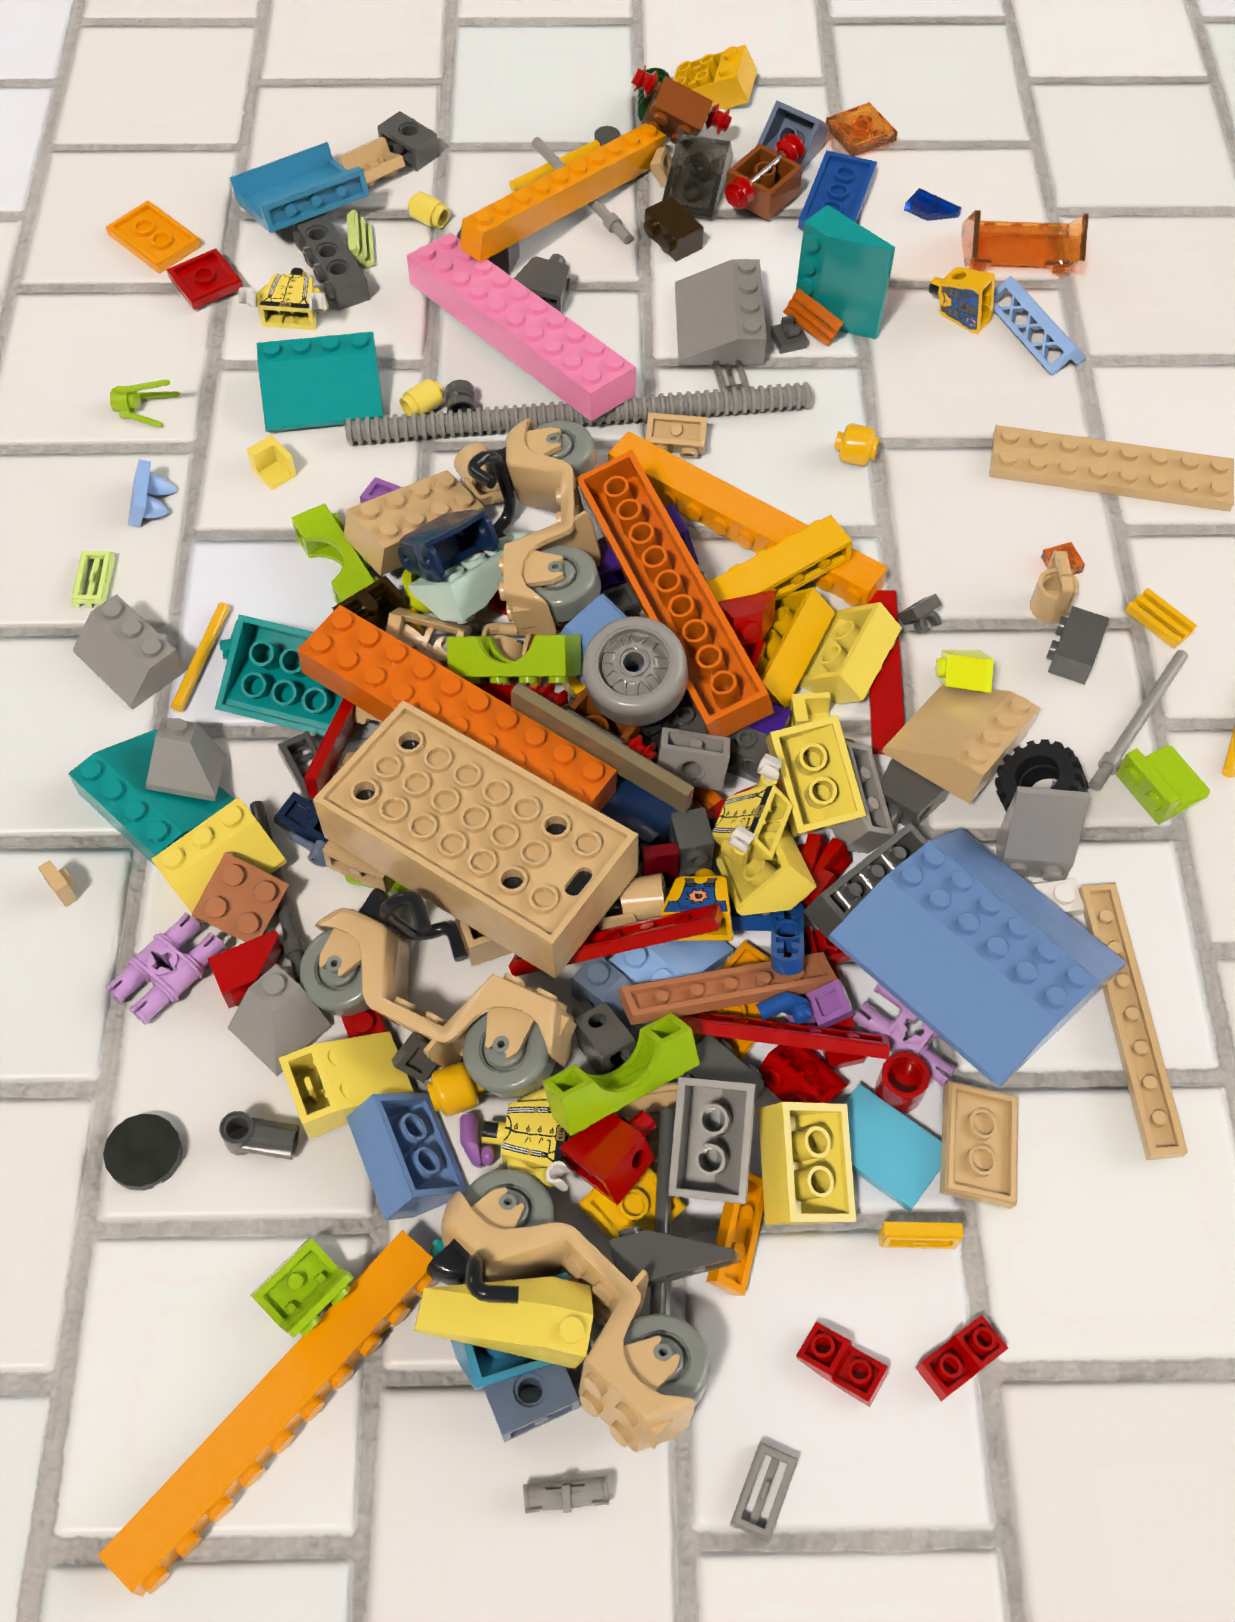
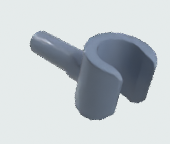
[290,832,326,867]

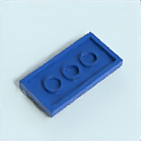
[798,150,877,229]

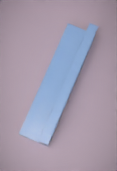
[993,275,1086,375]

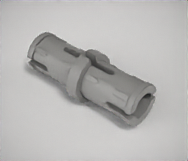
[523,1476,609,1514]

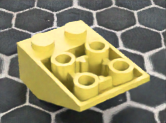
[278,1031,414,1140]

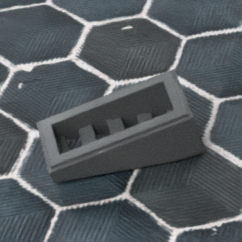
[278,731,333,802]

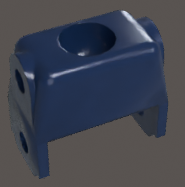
[398,509,499,582]
[600,774,693,862]

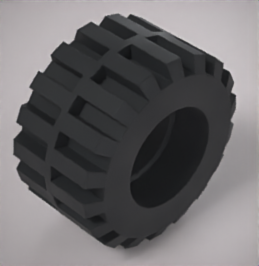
[995,739,1089,812]

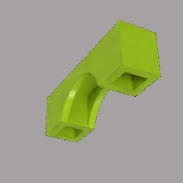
[291,503,381,614]
[447,634,581,683]
[542,1012,700,1136]

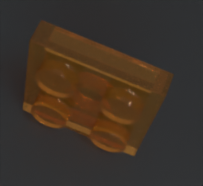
[825,102,898,156]

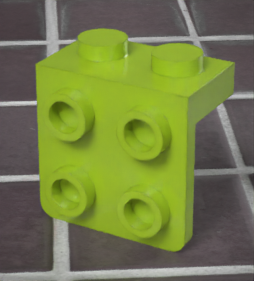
[1116,745,1210,825]
[250,1237,354,1338]

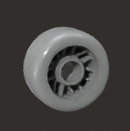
[583,616,688,726]

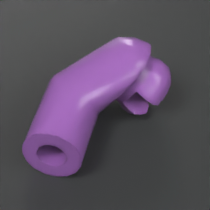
[459,1113,495,1169]

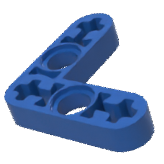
[729,897,804,976]

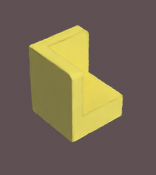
[246,435,297,490]
[789,692,831,727]

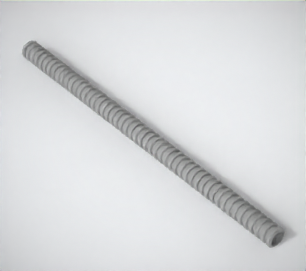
[345,382,812,445]

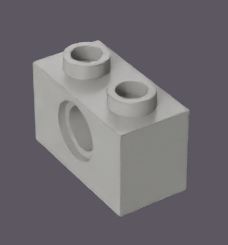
[655,727,730,791]

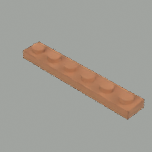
[619,952,837,1025]

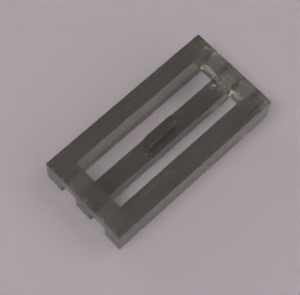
[712,359,749,392]

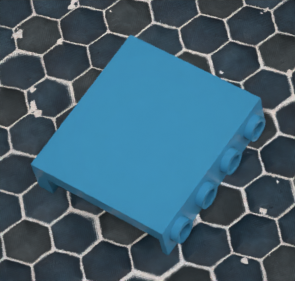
[229,142,370,233]

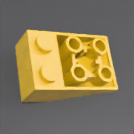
[673,44,757,109]

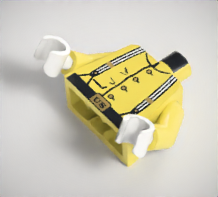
[238,268,328,330]
[709,754,793,865]
[482,1087,574,1192]

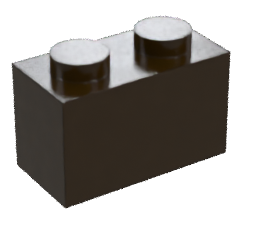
[643,196,704,262]

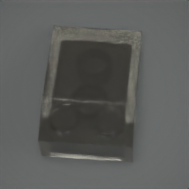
[662,133,733,220]

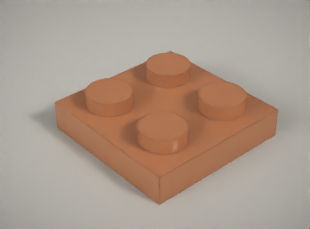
[191,852,290,942]

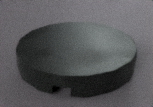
[103,1113,183,1191]

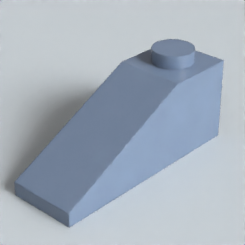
[572,957,654,1045]

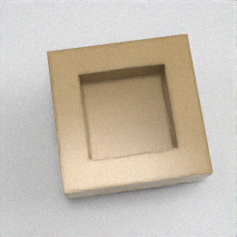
[650,146,677,187]
[38,860,78,907]

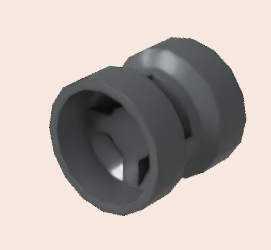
[445,379,476,413]

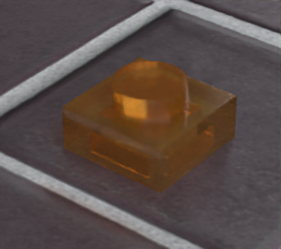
[1041,542,1085,575]

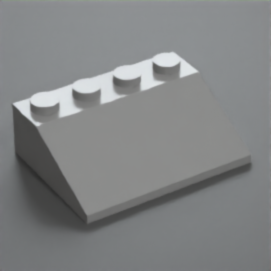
[675,259,767,366]

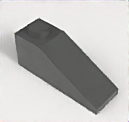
[608,1227,741,1288]

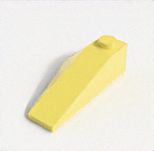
[414,1276,593,1369]

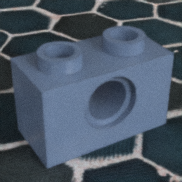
[484,1365,580,1443]

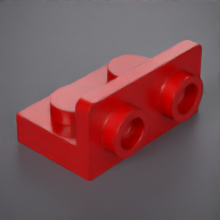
[758,1045,848,1103]

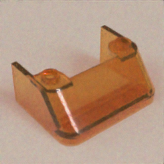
[961,210,1089,274]

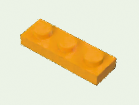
[706,1172,764,1296]

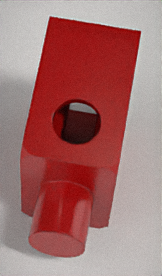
[559,1110,657,1205]

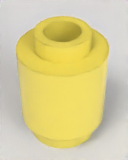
[408,191,450,228]
[399,379,444,416]

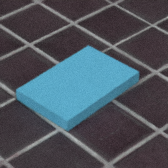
[844,1083,942,1212]

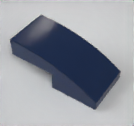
[274,791,329,844]

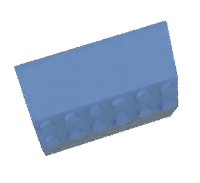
[828,828,1127,1088]

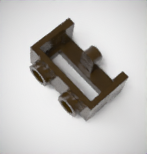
[332,575,406,631]

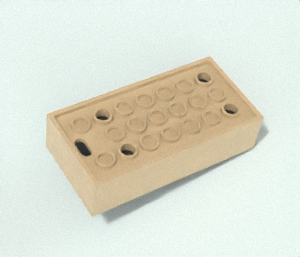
[313,700,638,979]

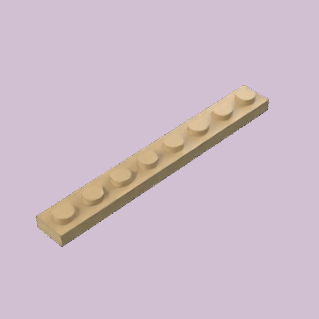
[1079,883,1188,1160]

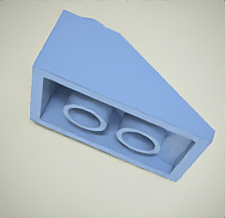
[610,941,734,985]

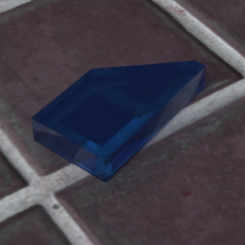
[904,188,962,221]

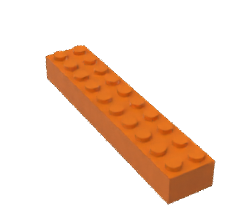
[575,450,774,737]
[297,605,617,812]

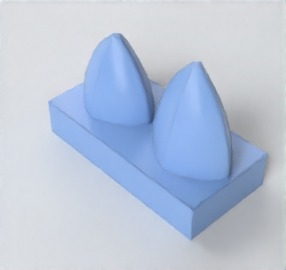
[128,459,178,527]

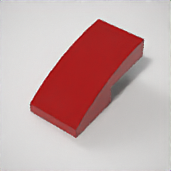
[808,837,852,903]

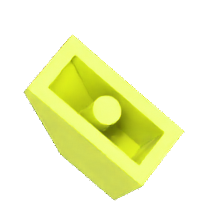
[935,649,994,692]

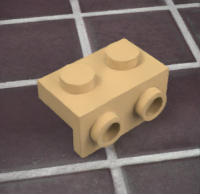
[338,137,405,187]
[645,412,707,458]

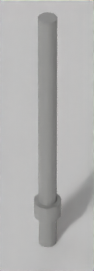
[532,137,633,244]
[1089,650,1188,791]

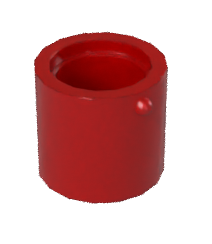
[875,1051,930,1113]

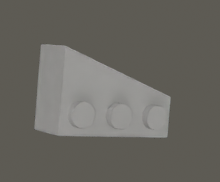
[831,741,895,854]

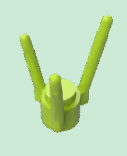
[110,379,180,428]

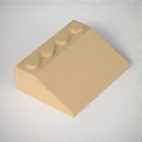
[882,684,1040,804]

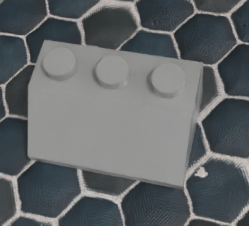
[73,594,184,710]
[668,1077,756,1204]

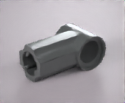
[219,1111,300,1160]

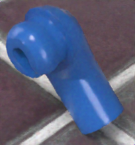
[756,992,812,1024]

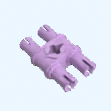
[105,912,226,1025]
[852,983,956,1087]

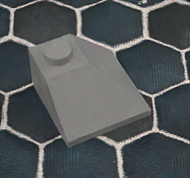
[146,716,227,802]
[228,964,332,1077]

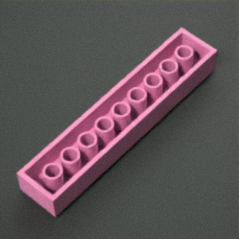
[407,233,636,421]

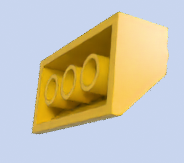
[757,587,836,708]

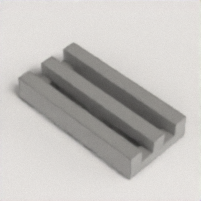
[729,1442,798,1543]

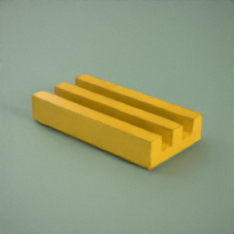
[1125,588,1197,649]
[878,1221,964,1249]

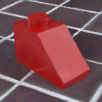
[718,590,776,646]
[207,930,284,1009]

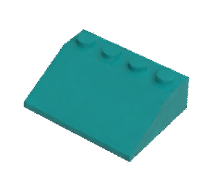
[795,205,896,339]
[256,331,383,432]
[215,614,343,736]
[68,729,235,866]

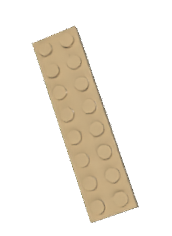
[989,425,1234,512]

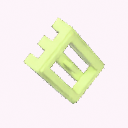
[347,209,375,269]
[71,551,115,608]

